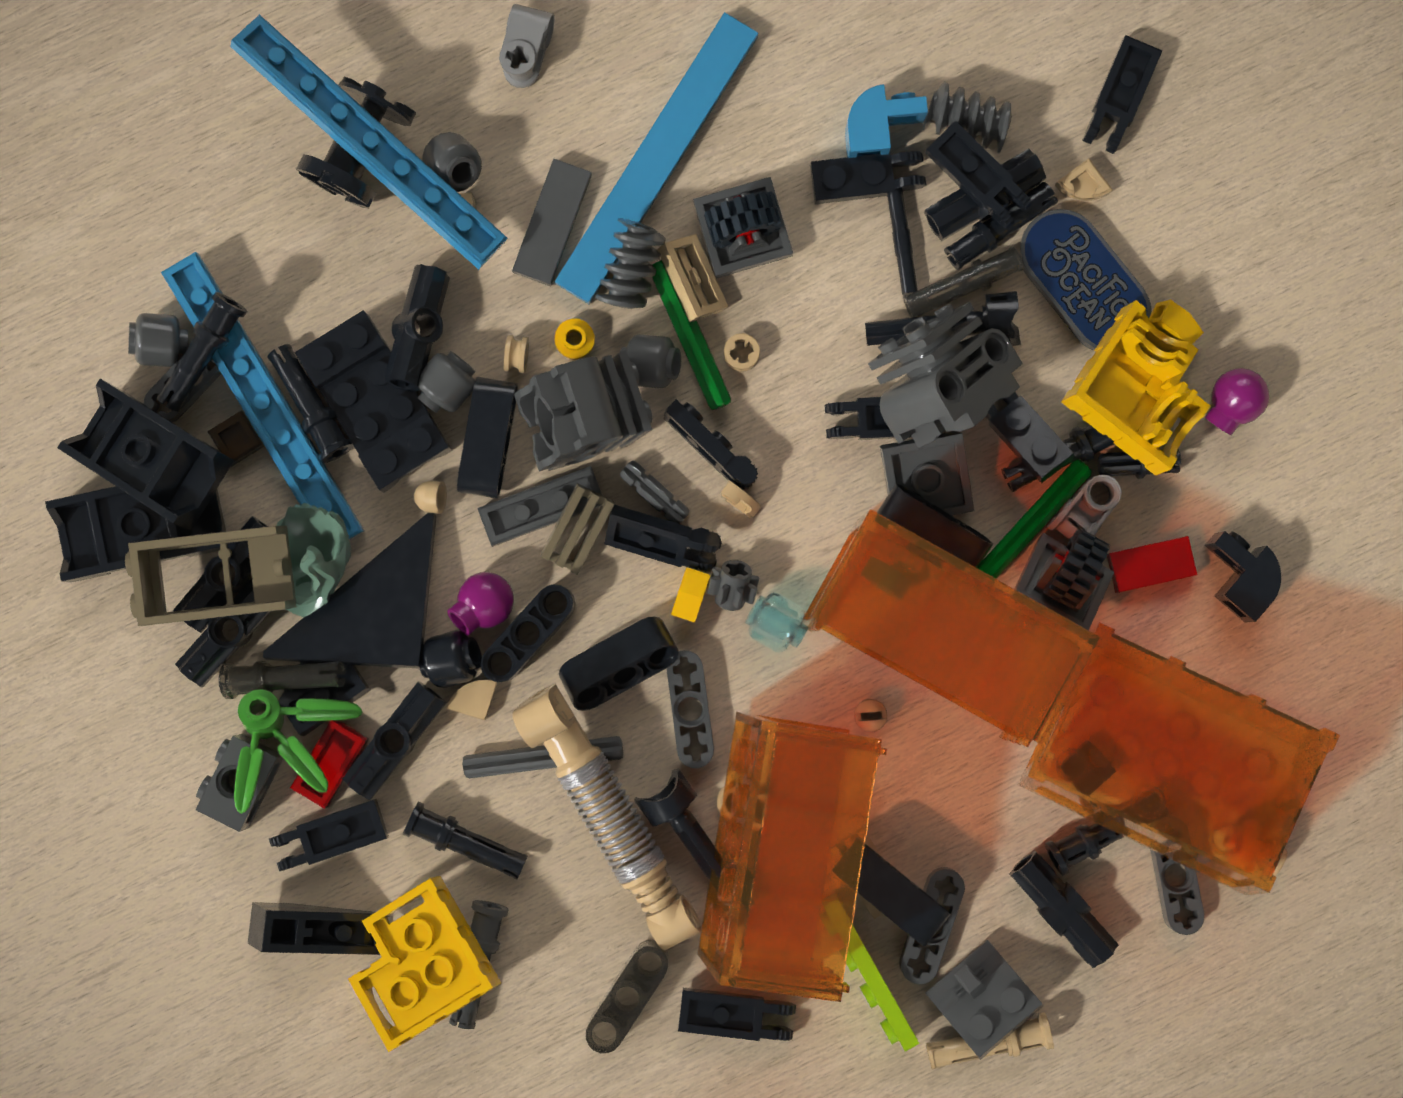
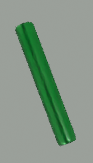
[652,260,731,410]
[972,459,1092,588]

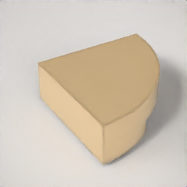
[1055,158,1113,201]
[721,480,761,518]
[446,680,498,721]

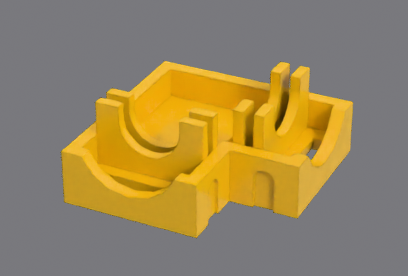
[1061,300,1210,476]
[348,876,502,1052]

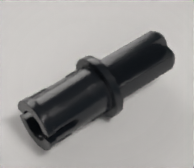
[1097,449,1181,479]

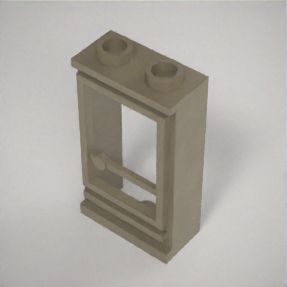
[125,526,297,626]

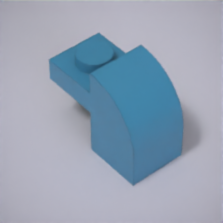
[845,84,928,158]

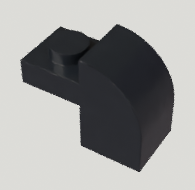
[1204,531,1281,623]

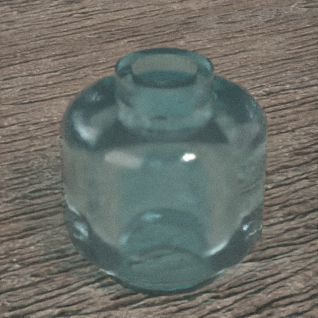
[745,592,808,653]

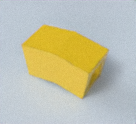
[1149,299,1204,344]
[671,567,710,623]

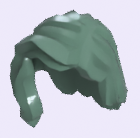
[277,503,351,617]

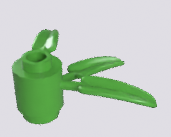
[234,689,363,814]

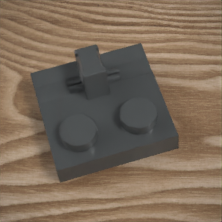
[880,431,974,516]
[926,940,1043,1060]

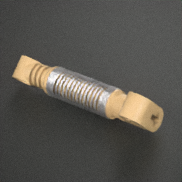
[512,683,702,951]

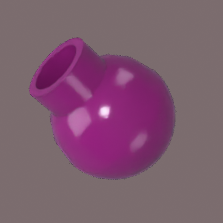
[1205,368,1269,436]
[447,572,514,635]

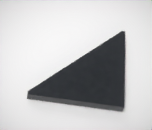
[263,513,437,669]

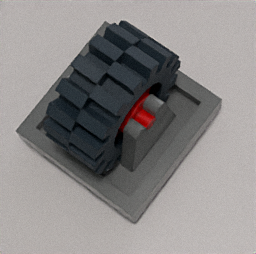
[693,177,793,279]
[1009,528,1114,640]

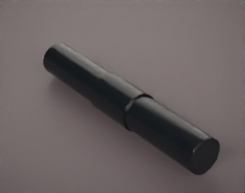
[887,190,918,296]

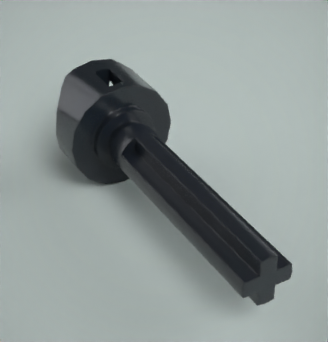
[865,291,1021,346]
[634,768,754,917]

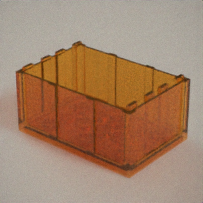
[802,509,1100,747]
[1018,622,1340,895]
[697,711,887,1002]

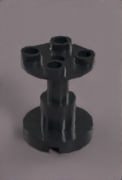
[296,77,416,209]

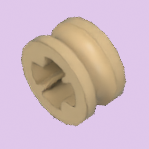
[724,333,760,372]
[504,335,529,373]

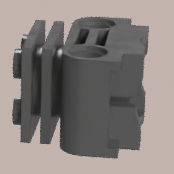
[868,302,1023,448]
[514,351,652,471]

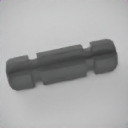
[620,460,689,524]

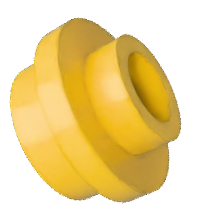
[554,319,595,359]

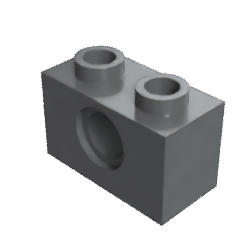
[195,734,284,832]

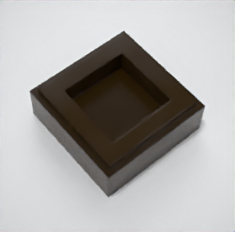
[207,410,264,467]

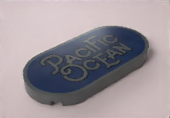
[1019,209,1152,350]

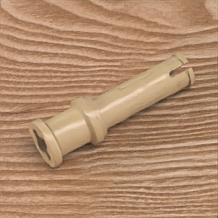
[926,1012,1054,1070]

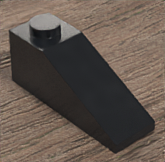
[248,902,380,955]

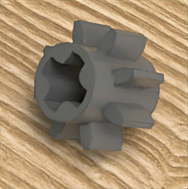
[707,560,759,611]

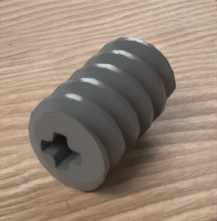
[922,82,1012,153]
[596,218,666,309]

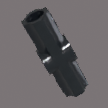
[924,148,1047,241]
[384,264,450,391]
[173,516,268,633]
[175,579,272,687]
[342,681,447,800]
[1009,851,1119,968]

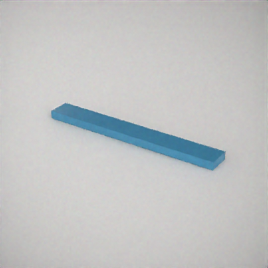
[554,12,758,305]
[230,14,507,270]
[161,252,365,540]

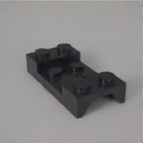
[294,310,453,493]
[57,379,234,531]
[45,486,229,583]

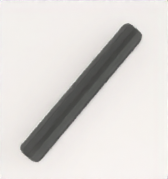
[462,736,624,779]

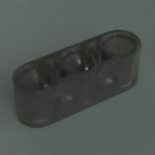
[586,940,669,1053]

